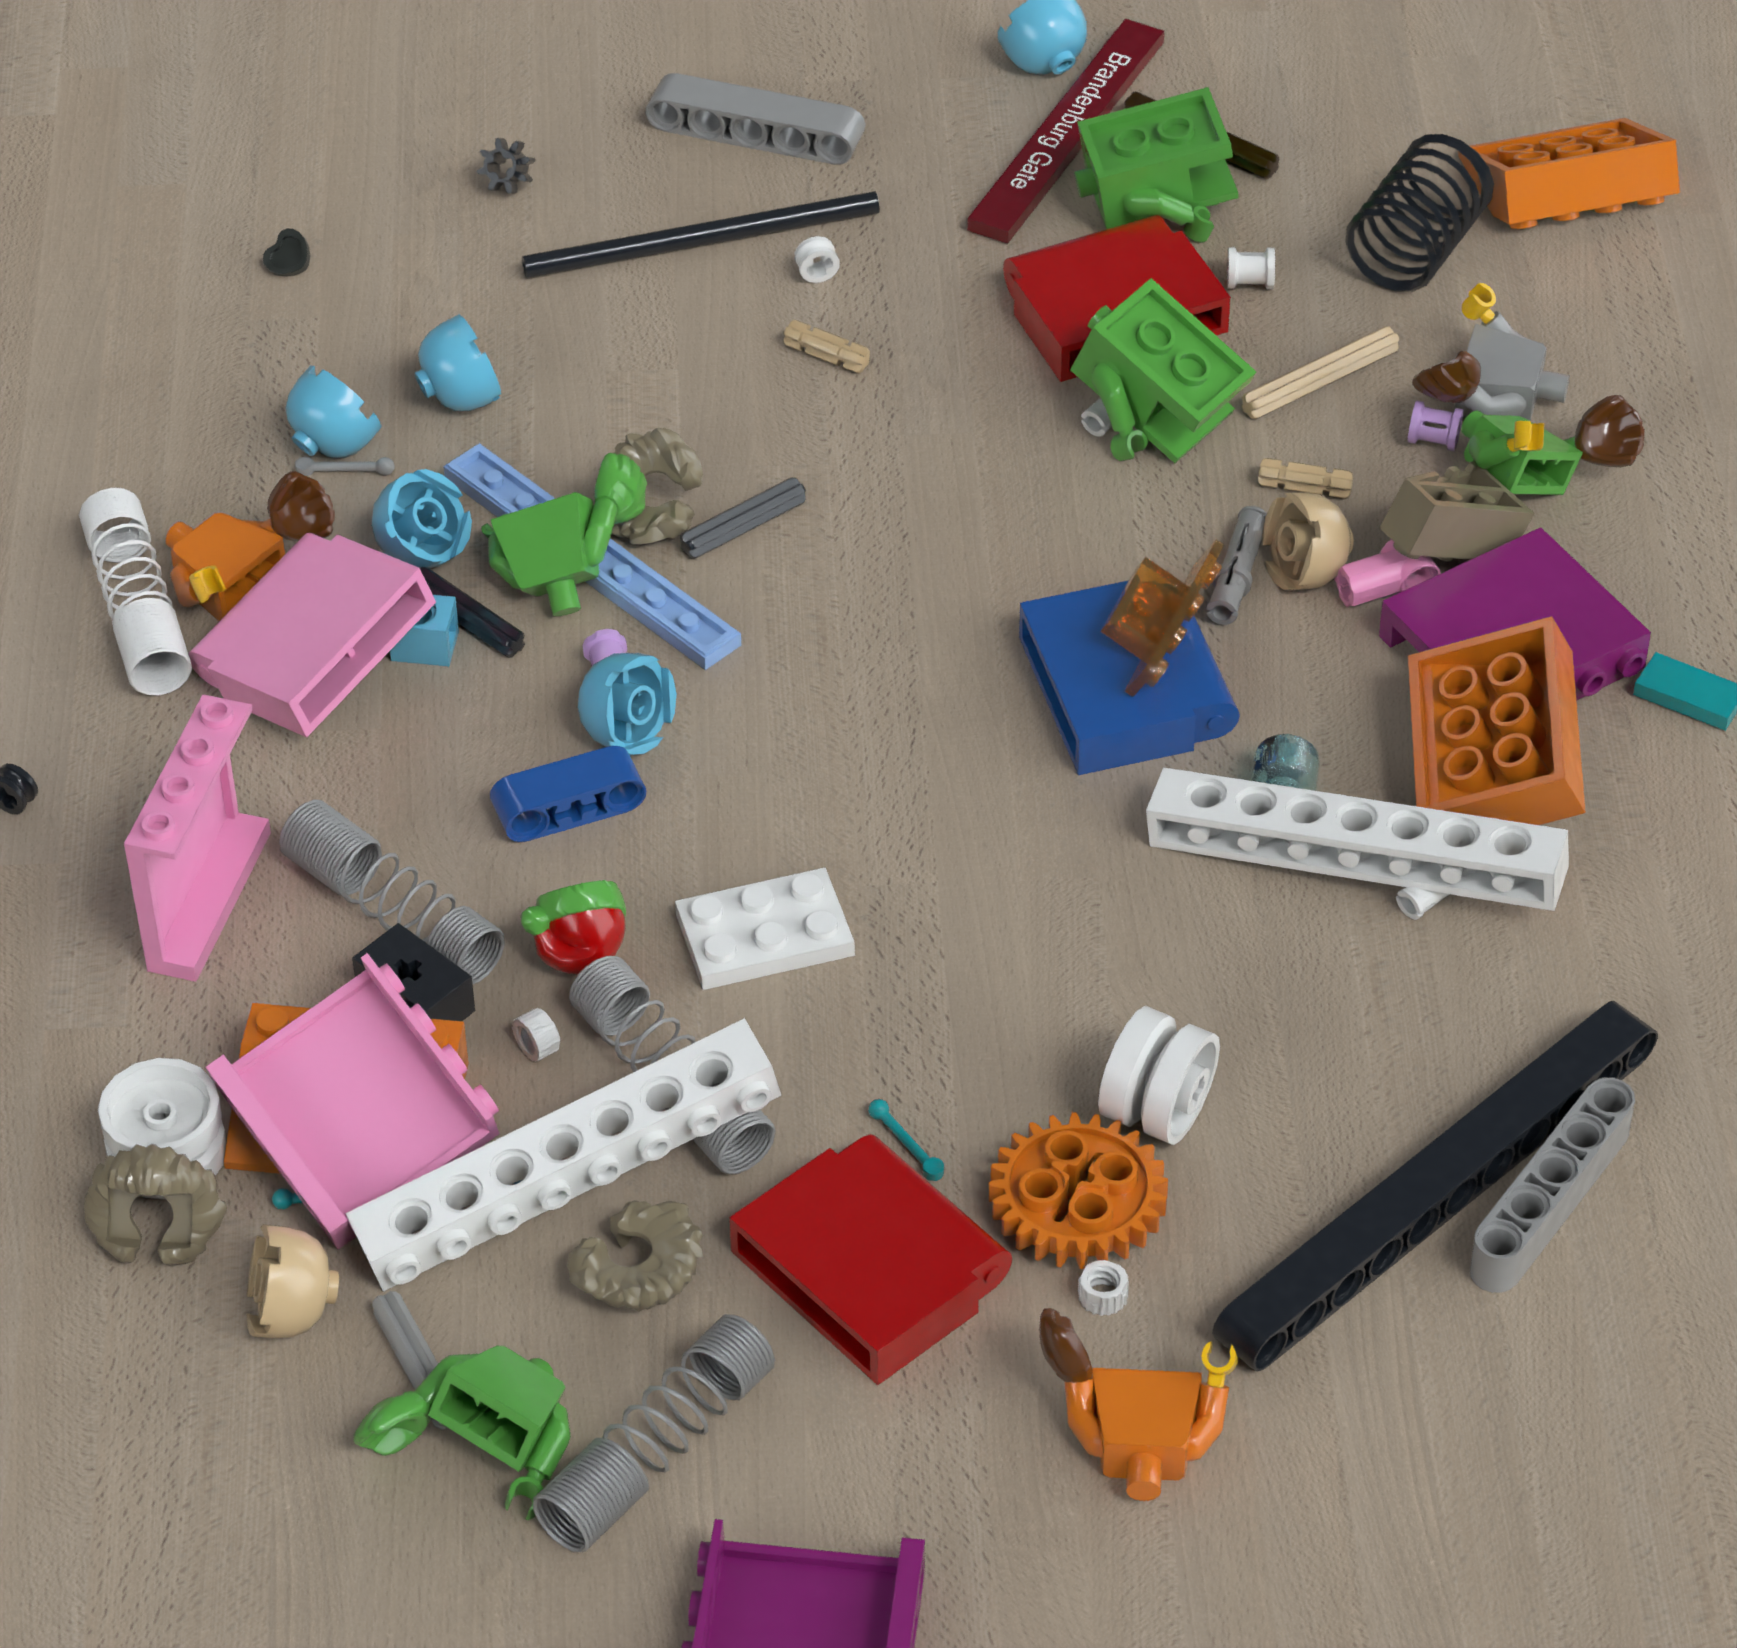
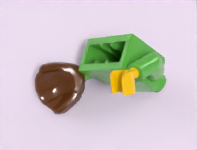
[1461,395,1645,495]

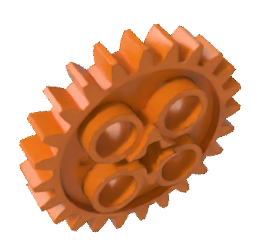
[989,1112,1168,1269]

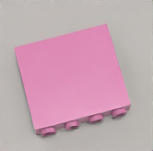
[124,694,271,982]
[206,953,499,1250]

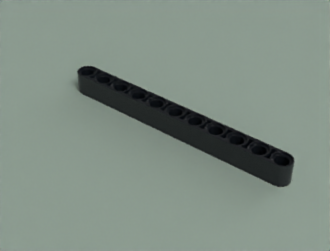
[1212,1001,1658,1371]

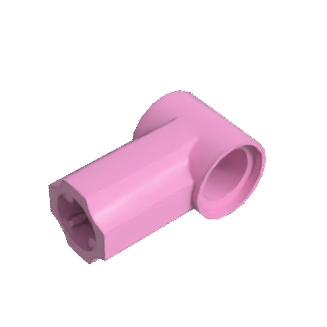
[1334,539,1441,607]

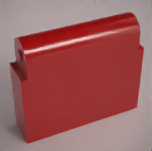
[1003,215,1231,382]
[729,1134,1012,1385]

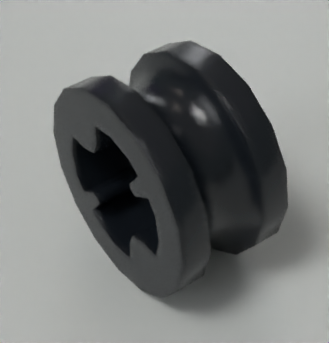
[0,763,39,815]

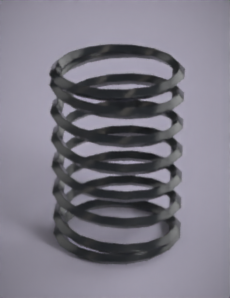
[1345,134,1494,292]

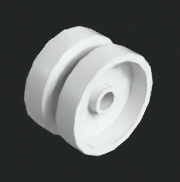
[1098,1006,1220,1145]
[98,1058,227,1199]

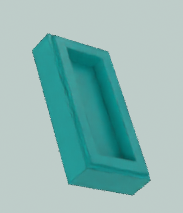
[1633,652,1737,731]

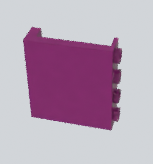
[1379,527,1651,701]
[681,1519,925,1648]

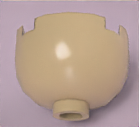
[1262,493,1354,590]
[247,1224,339,1338]

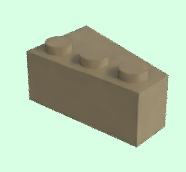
[1380,461,1535,561]

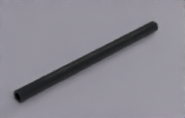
[522,191,880,278]

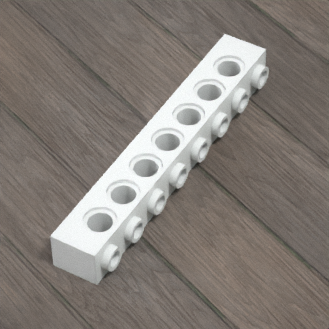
[1146,767,1569,911]
[345,1018,782,1291]

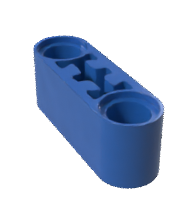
[490,746,647,842]

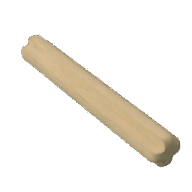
[1241,326,1400,419]

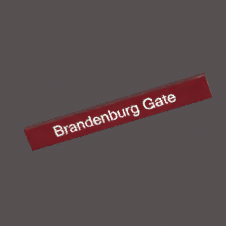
[967,18,1165,244]

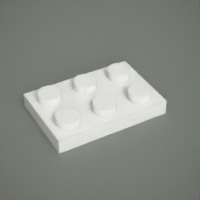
[675,867,855,990]

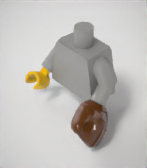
[1412,283,1570,420]

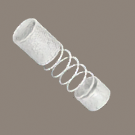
[79,488,192,696]

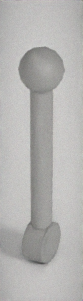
[295,457,395,476]

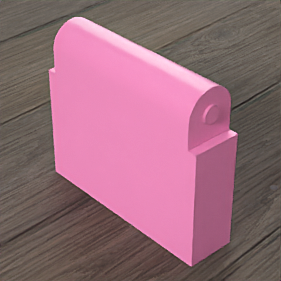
[188,533,436,737]

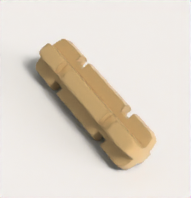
[784,320,870,373]
[1258,458,1353,499]

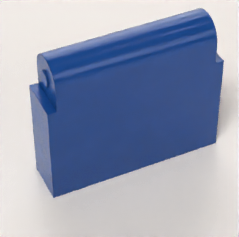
[1019,580,1240,775]

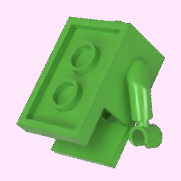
[1074,87,1239,242]
[1070,278,1257,463]

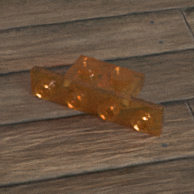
[1100,539,1224,697]

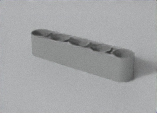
[645,73,866,165]
[1470,1078,1635,1293]

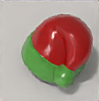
[520,880,626,974]

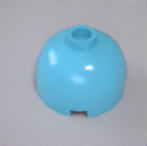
[998,0,1087,74]
[414,314,501,411]
[285,365,382,458]
[371,469,472,568]
[578,653,677,755]

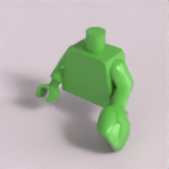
[481,453,647,616]
[353,1345,571,1520]

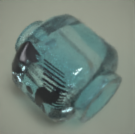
[1251,734,1320,791]

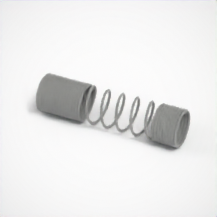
[279,799,505,984]
[569,956,776,1174]
[533,1314,775,1553]

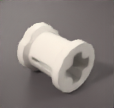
[1227,247,1275,289]

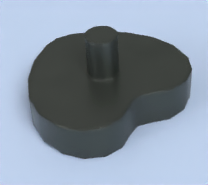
[263,228,310,276]

